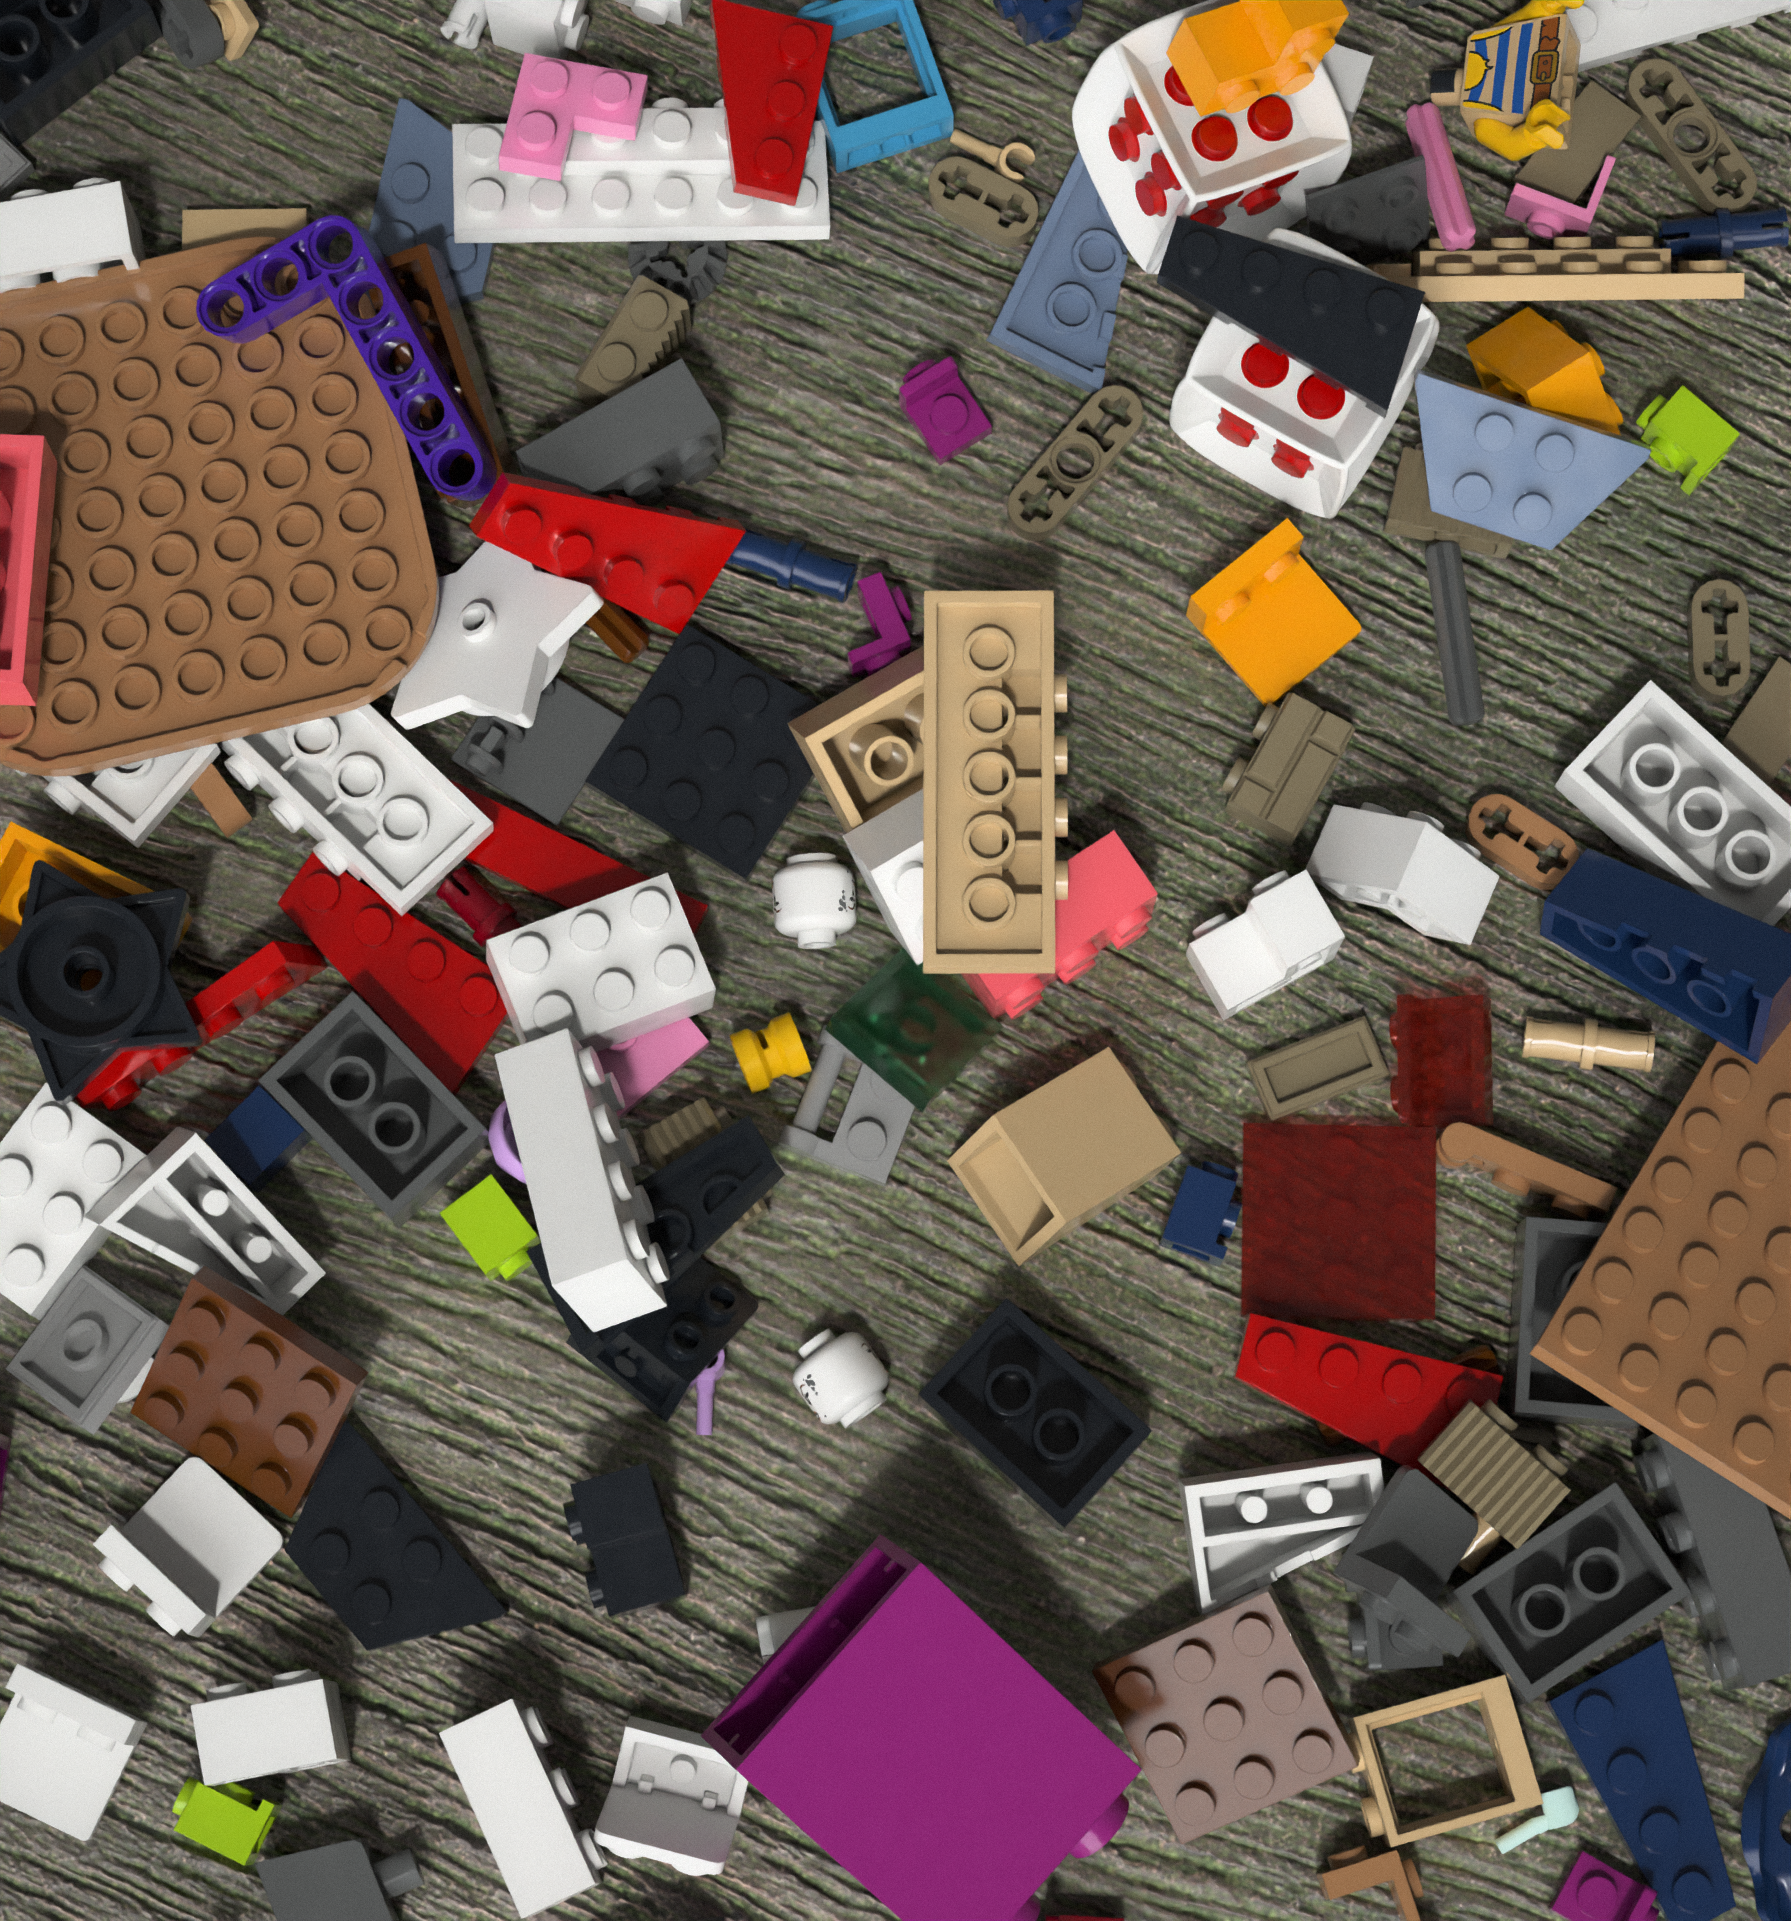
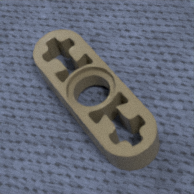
[1624,59,1757,216]
[1007,385,1143,541]

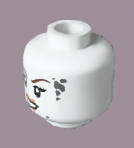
[772,853,857,949]
[792,1329,889,1429]

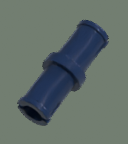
[1658,206,1789,258]
[726,526,858,603]

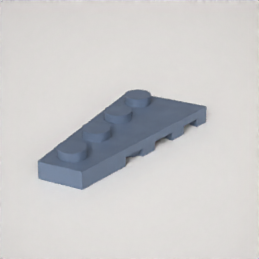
[986,149,1128,395]

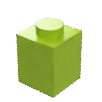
[440,1174,541,1282]

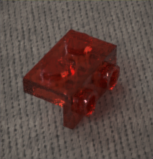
[1389,994,1493,1130]

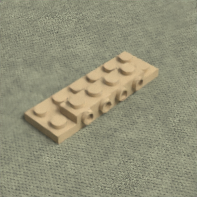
[1366,236,1745,302]
[923,590,1068,974]

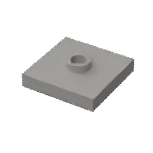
[6,1264,169,1435]

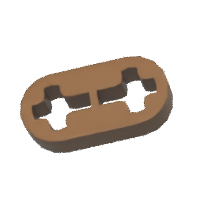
[190,762,253,838]
[1465,794,1579,890]

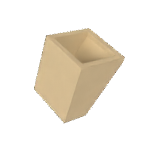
[947,1047,1181,1267]

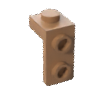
[1316,1845,1424,1921]

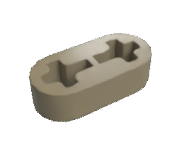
[928,156,1039,248]
[1687,579,1751,703]

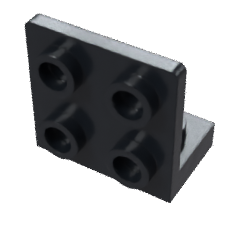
[566,1257,759,1423]

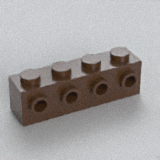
[369,242,518,509]

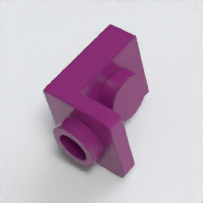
[899,356,992,466]
[1548,1851,1659,1921]

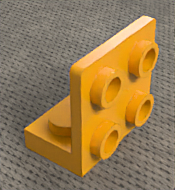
[1186,518,1361,707]

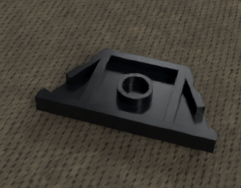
[285,1420,509,1651]

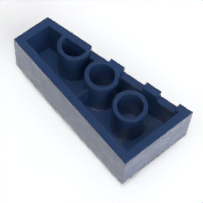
[1540,848,1791,1064]

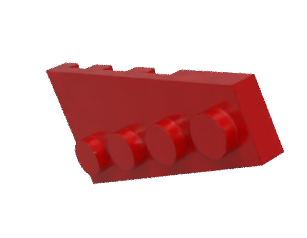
[277,851,509,1096]
[75,941,328,1112]
[1233,1313,1503,1498]

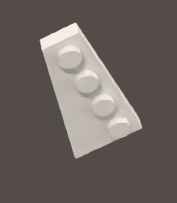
[1563,0,1791,72]

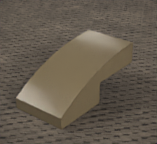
[1514,80,1642,205]

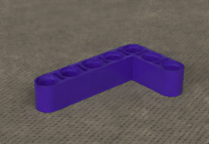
[196,215,497,501]

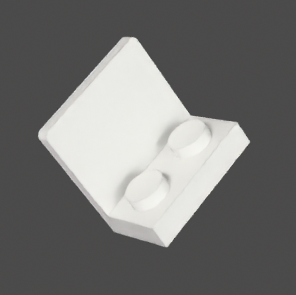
[0,1664,148,1841]

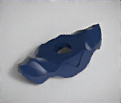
[1741,1717,1791,1921]

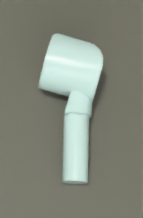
[1494,1786,1579,1854]

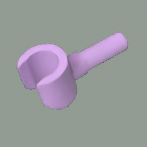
[696,1349,726,1435]

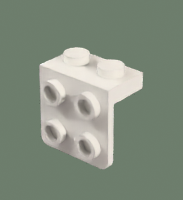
[93,1457,284,1637]
[593,1716,749,1876]

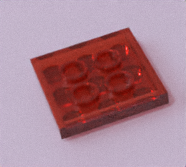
[1239,1123,1436,1322]

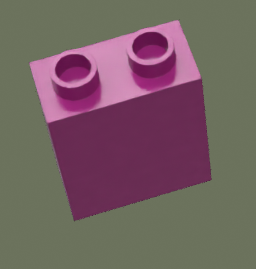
[701,1534,1142,1921]

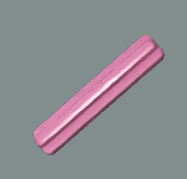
[1405,102,1476,252]

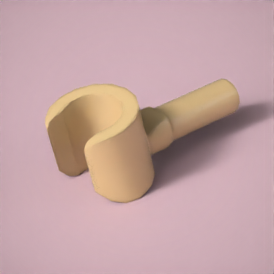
[950,129,1035,185]

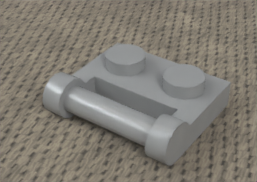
[778,1025,931,1186]

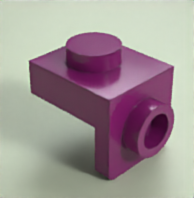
[847,571,912,678]

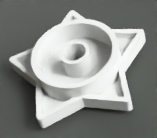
[391,541,604,730]

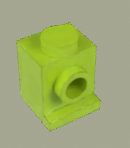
[1635,385,1740,496]
[172,1776,283,1866]

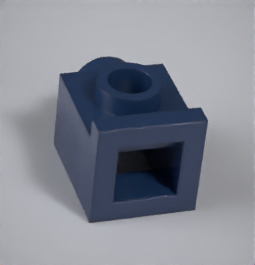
[1159,1161,1243,1267]

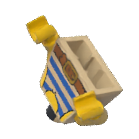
[1430,0,1584,161]

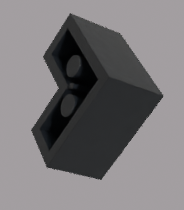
[563,1463,688,1619]

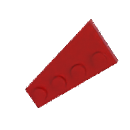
[469,472,746,634]

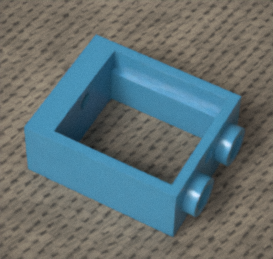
[793,0,954,173]

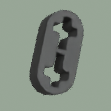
[145,0,225,69]

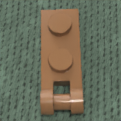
[1434,1122,1617,1221]

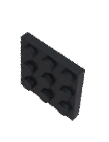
[585,624,819,884]

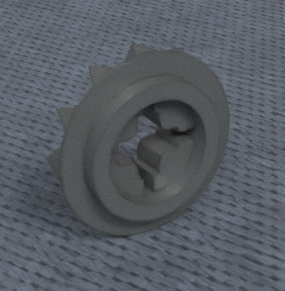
[628,240,727,305]

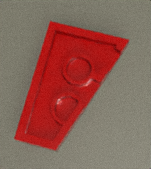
[709,0,833,206]

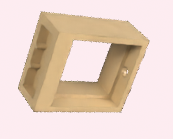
[1347,1675,1544,1847]

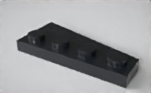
[1157,215,1425,418]
[526,1115,785,1363]

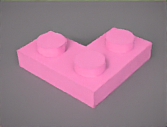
[499,53,648,181]

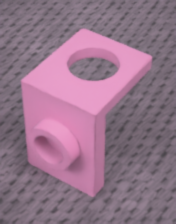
[1504,155,1616,240]

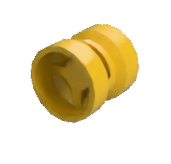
[729,1012,812,1094]

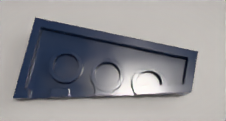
[1546,1640,1736,1921]

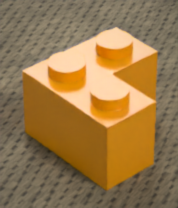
[1166,0,1349,117]
[1466,307,1623,435]

